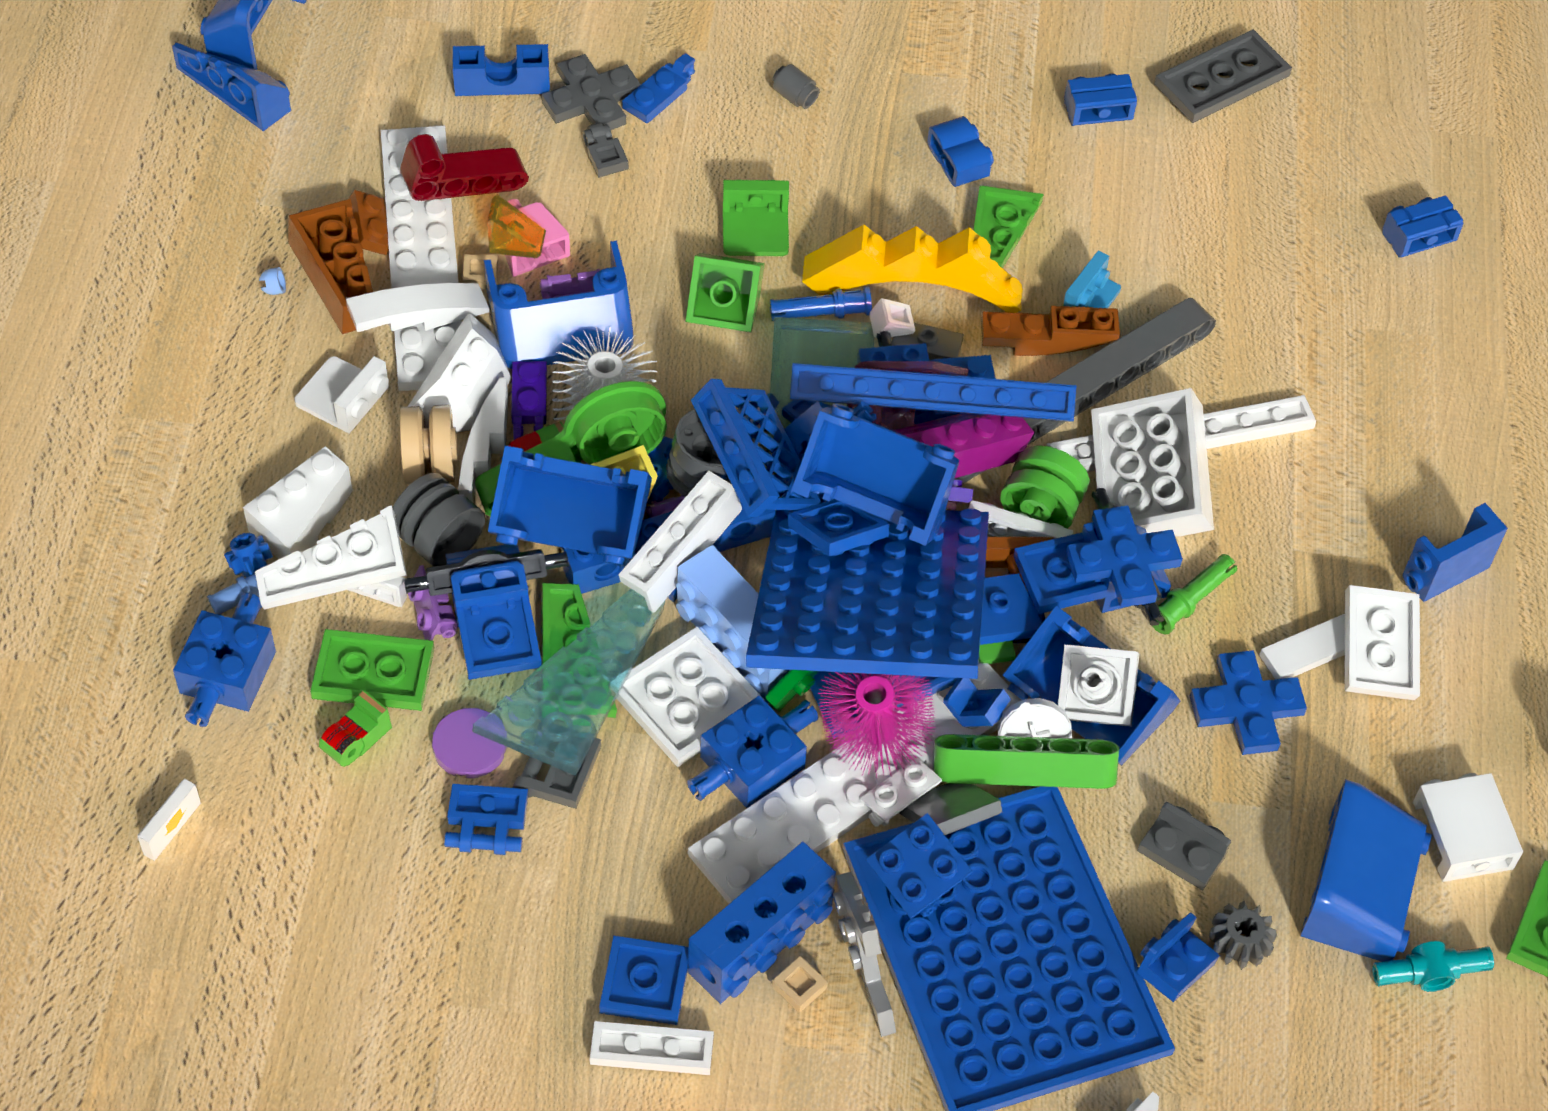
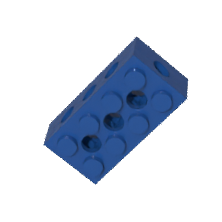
[688,841,836,1004]

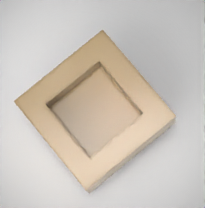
[463,254,498,289]
[772,956,828,1013]

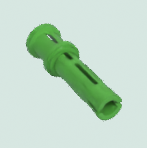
[1148,554,1237,635]

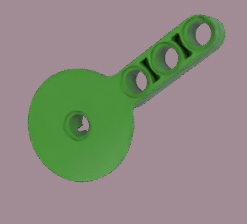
[474,381,667,517]

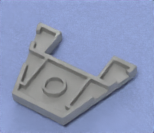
[833,872,896,1037]

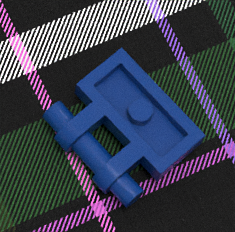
[444,784,528,855]

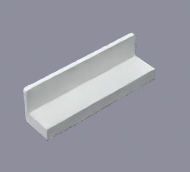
[619,470,742,613]

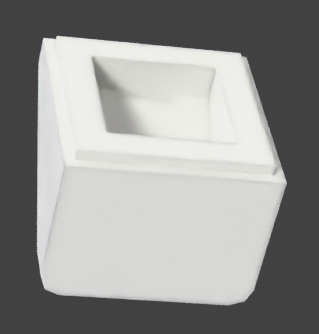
[869,298,915,338]

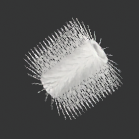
[552,327,657,420]

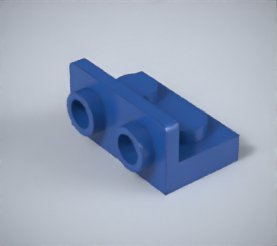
[1136,912,1220,1002]

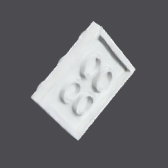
[610,627,765,767]

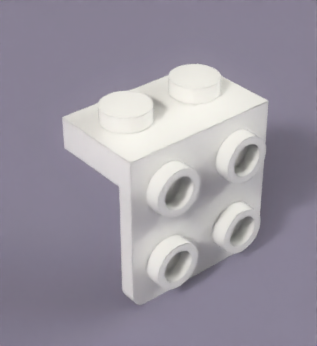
[295,356,389,434]

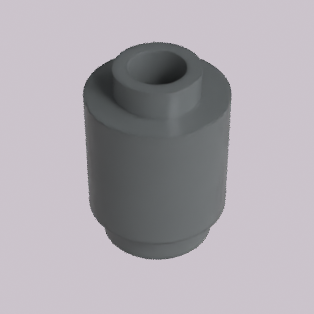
[773,64,820,109]

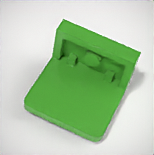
[723,180,789,256]

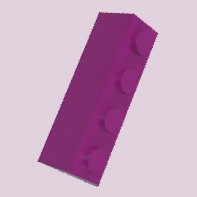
[892,413,1034,478]

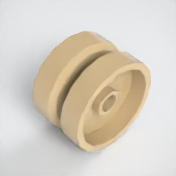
[400,405,457,484]

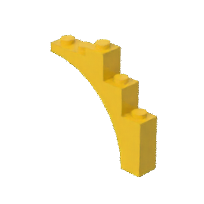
[802,224,1023,313]

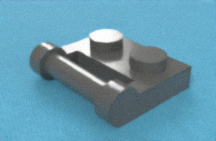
[512,723,601,809]

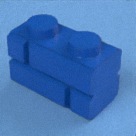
[1064,74,1137,126]
[1382,195,1464,258]

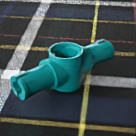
[1372,941,1494,992]

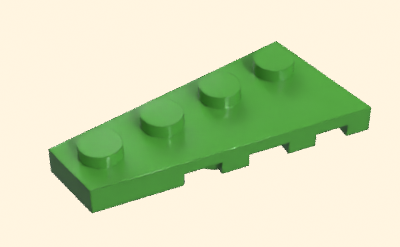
[541,583,617,718]

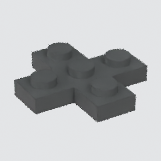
[542,54,641,130]

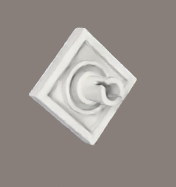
[1058,645,1140,727]

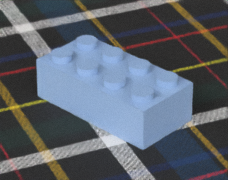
[676,545,790,704]

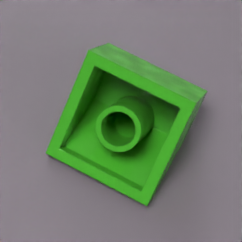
[685,253,765,332]

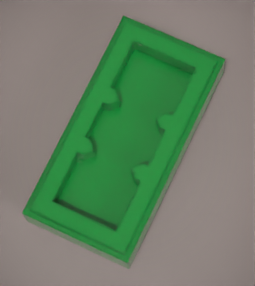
[766,670,819,712]

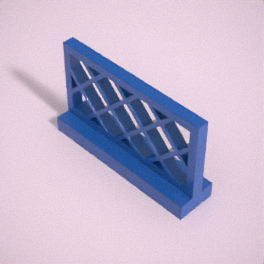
[691,379,821,517]

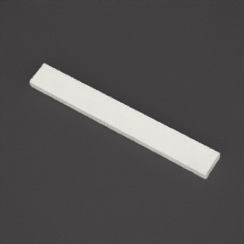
[1046,395,1316,472]

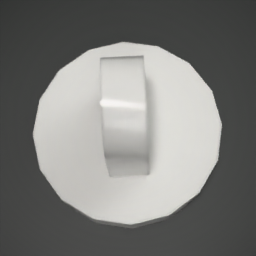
[998,698,1072,739]

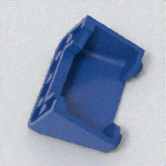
[791,404,959,546]
[488,445,652,566]
[1003,606,1180,766]
[1300,779,1432,962]

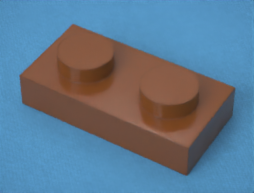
[349,190,389,256]

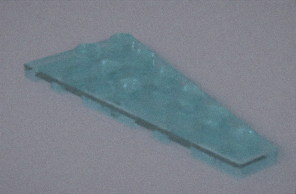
[472,589,665,776]

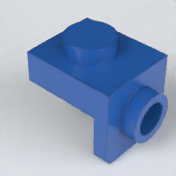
[943,678,1011,727]

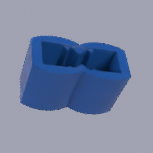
[927,116,994,187]

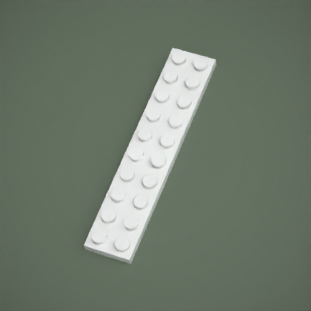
[381,125,462,391]
[688,662,1022,904]

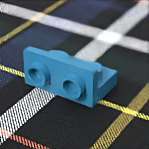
[1063,250,1121,308]

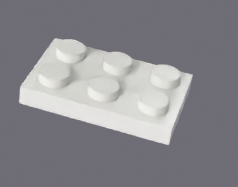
[1345,585,1420,700]

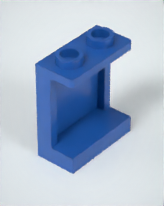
[1402,503,1508,602]

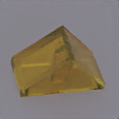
[487,194,546,258]

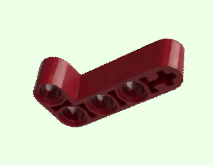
[400,134,529,201]

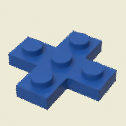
[1066,505,1183,608]
[1190,650,1307,755]

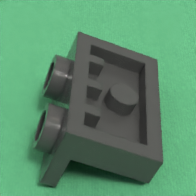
[1137,802,1231,891]

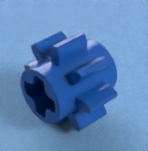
[224,533,273,577]

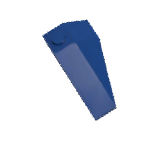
[172,42,291,131]

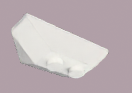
[408,314,511,432]

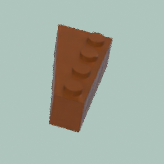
[288,199,373,334]

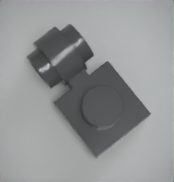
[582,122,629,178]

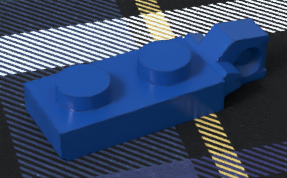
[622,53,695,124]

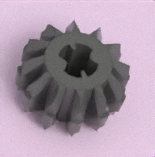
[1209,901,1277,970]

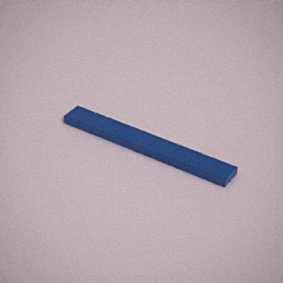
[790,363,1077,422]

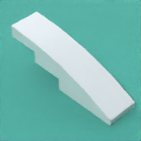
[346,283,489,332]
[458,378,508,504]

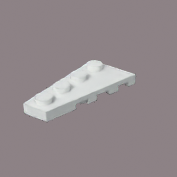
[255,505,407,610]

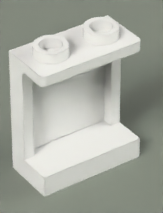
[1413,773,1523,882]

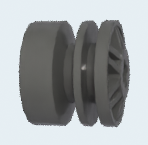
[666,410,731,497]
[393,473,485,567]

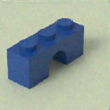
[453,44,550,96]

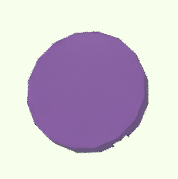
[432,708,507,778]

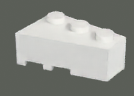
[243,446,353,559]

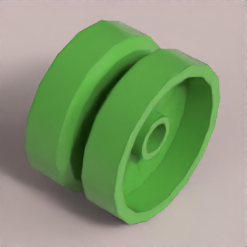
[1000,445,1090,529]

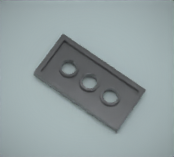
[1154,29,1292,123]

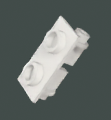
[860,757,942,827]

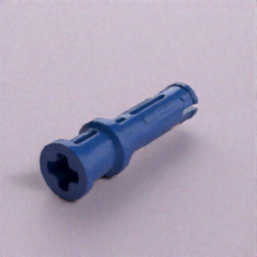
[770,286,872,321]

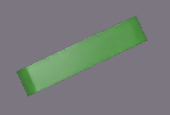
[933,734,1119,789]

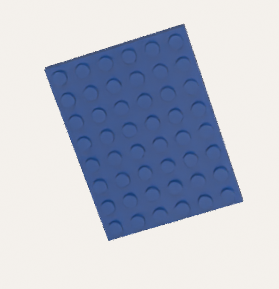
[746,509,989,679]
[843,786,1175,1111]

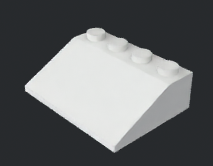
[1091,388,1214,536]

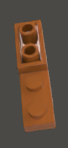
[981,306,1120,356]

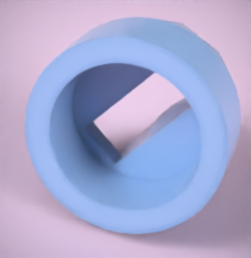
[259,267,286,295]

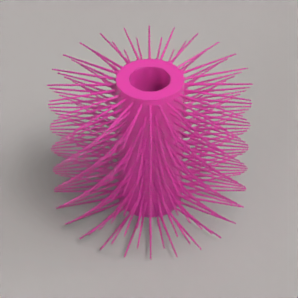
[818,672,936,778]

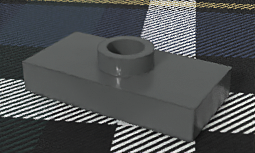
[892,322,964,360]

